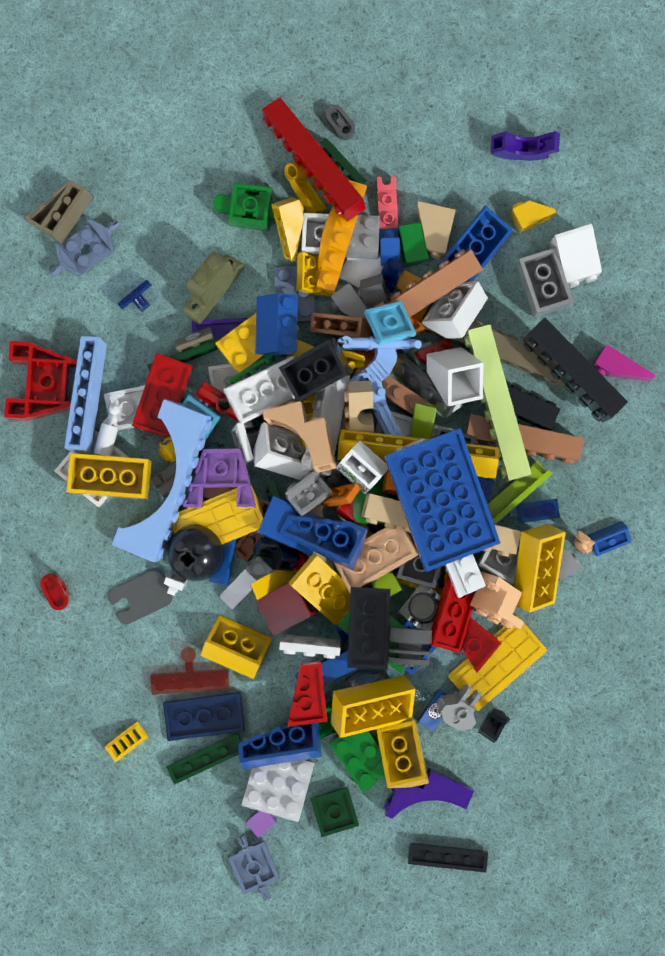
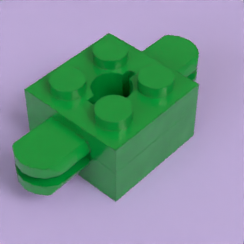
[213,183,277,231]

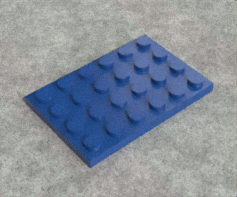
[384,428,501,572]

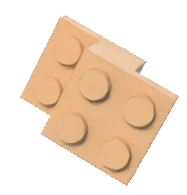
[470,572,524,629]

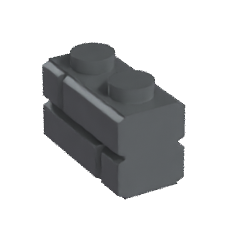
[150,460,196,498]

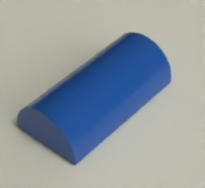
[437,205,513,282]

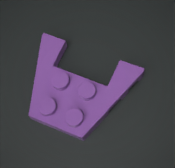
[183,449,256,508]

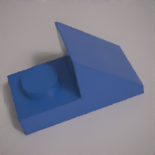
[379,228,400,266]

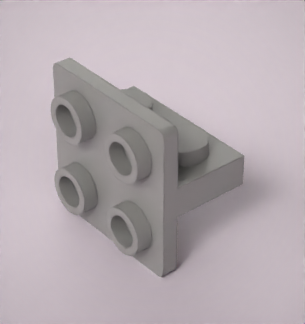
[285,470,333,516]

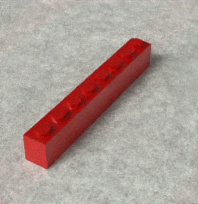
[261,97,366,222]

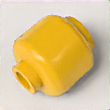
[158,436,176,463]

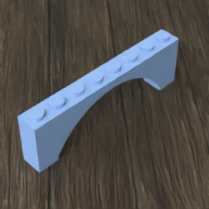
[112,399,212,562]

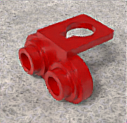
[40,574,71,610]

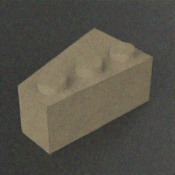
[24,180,92,244]

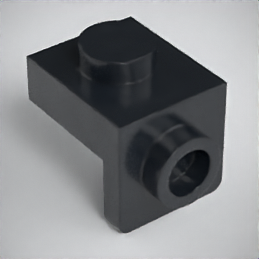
[478,708,510,743]

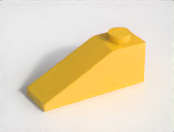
[271,197,304,262]

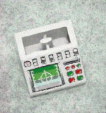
[336,441,388,494]

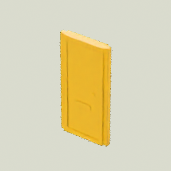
[172,486,264,558]
[447,615,548,711]

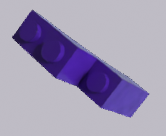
[383,768,474,819]

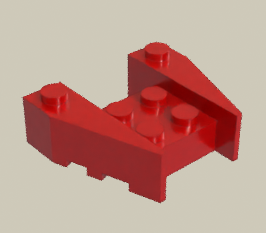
[4,341,77,421]

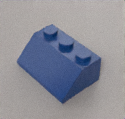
[255,293,298,356]

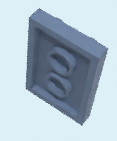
[274,266,315,323]

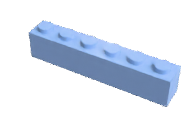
[64,336,107,455]

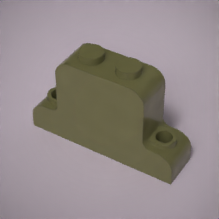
[183,252,245,325]

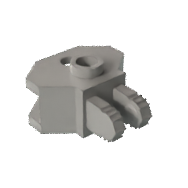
[436,684,481,731]

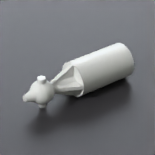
[94,400,120,456]

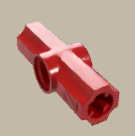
[195,381,247,423]

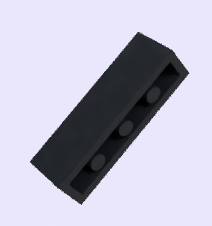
[479,385,560,431]

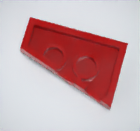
[461,617,502,673]
[287,661,327,727]

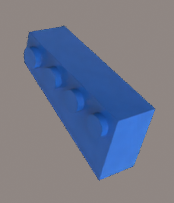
[238,723,322,769]

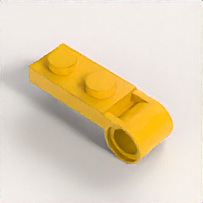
[284,162,327,214]

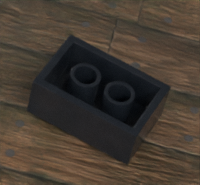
[279,337,353,402]

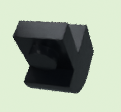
[253,537,299,571]

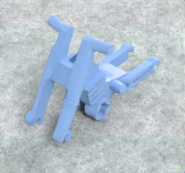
[337,336,422,436]

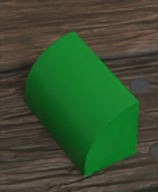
[398,222,429,268]

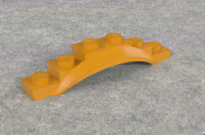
[316,180,367,293]

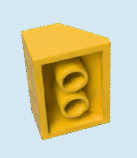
[200,615,272,679]
[376,720,429,788]

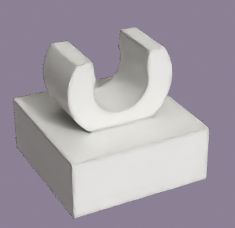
[164,571,188,596]

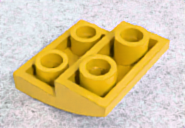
[296,252,333,297]

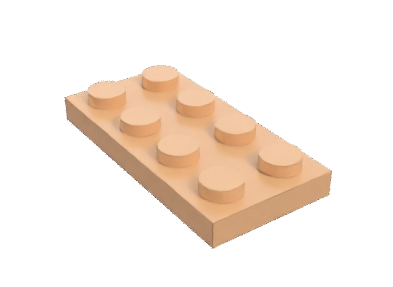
[334,526,419,593]

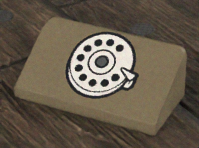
[174,327,214,352]

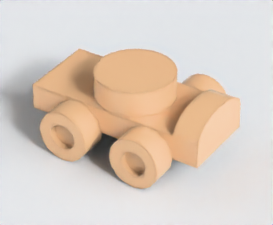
[573,530,595,555]

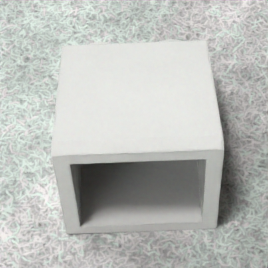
[548,224,602,288]
[427,347,484,406]

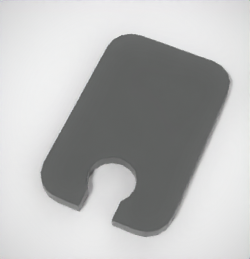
[109,570,172,624]

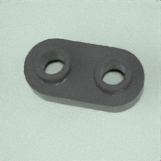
[325,105,355,140]

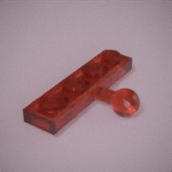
[150,647,230,695]

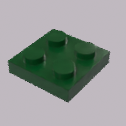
[310,786,359,837]

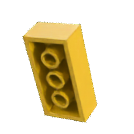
[67,453,152,500]

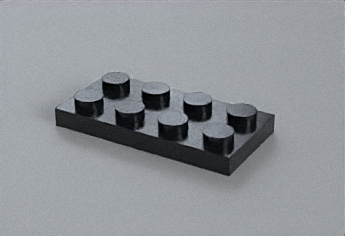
[347,587,391,669]

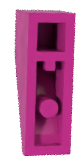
[592,344,656,381]

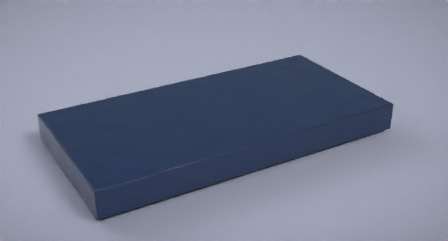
[163,692,245,741]

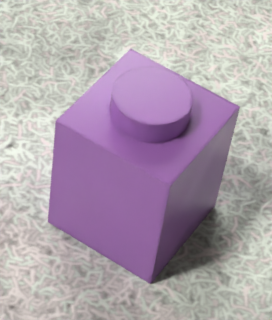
[246,810,277,838]

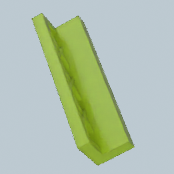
[487,461,553,525]

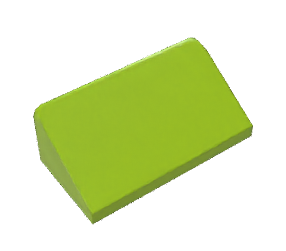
[410,403,436,439]

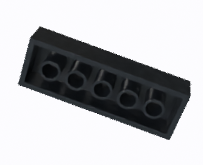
[522,317,628,423]

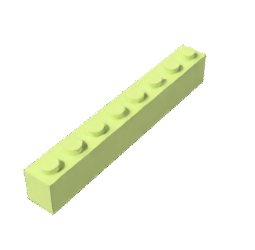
[464,325,531,482]

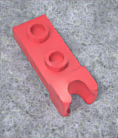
[376,175,398,229]

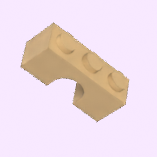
[344,380,374,433]

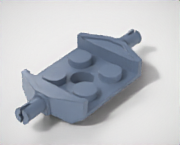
[49,219,121,277]

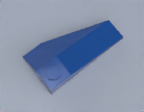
[279,515,367,570]

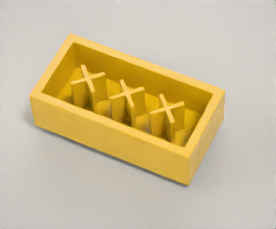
[514,524,566,613]
[331,675,415,738]

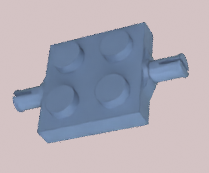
[228,835,280,901]

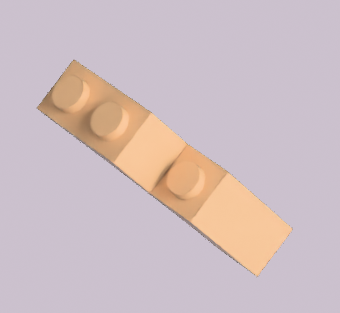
[263,401,337,473]

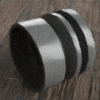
[388,627,432,667]

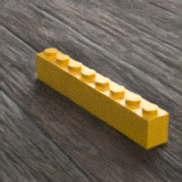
[337,429,499,478]

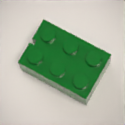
[329,731,385,793]

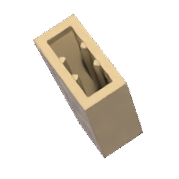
[417,201,456,259]

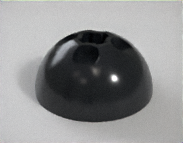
[167,525,224,581]

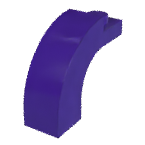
[490,131,560,161]

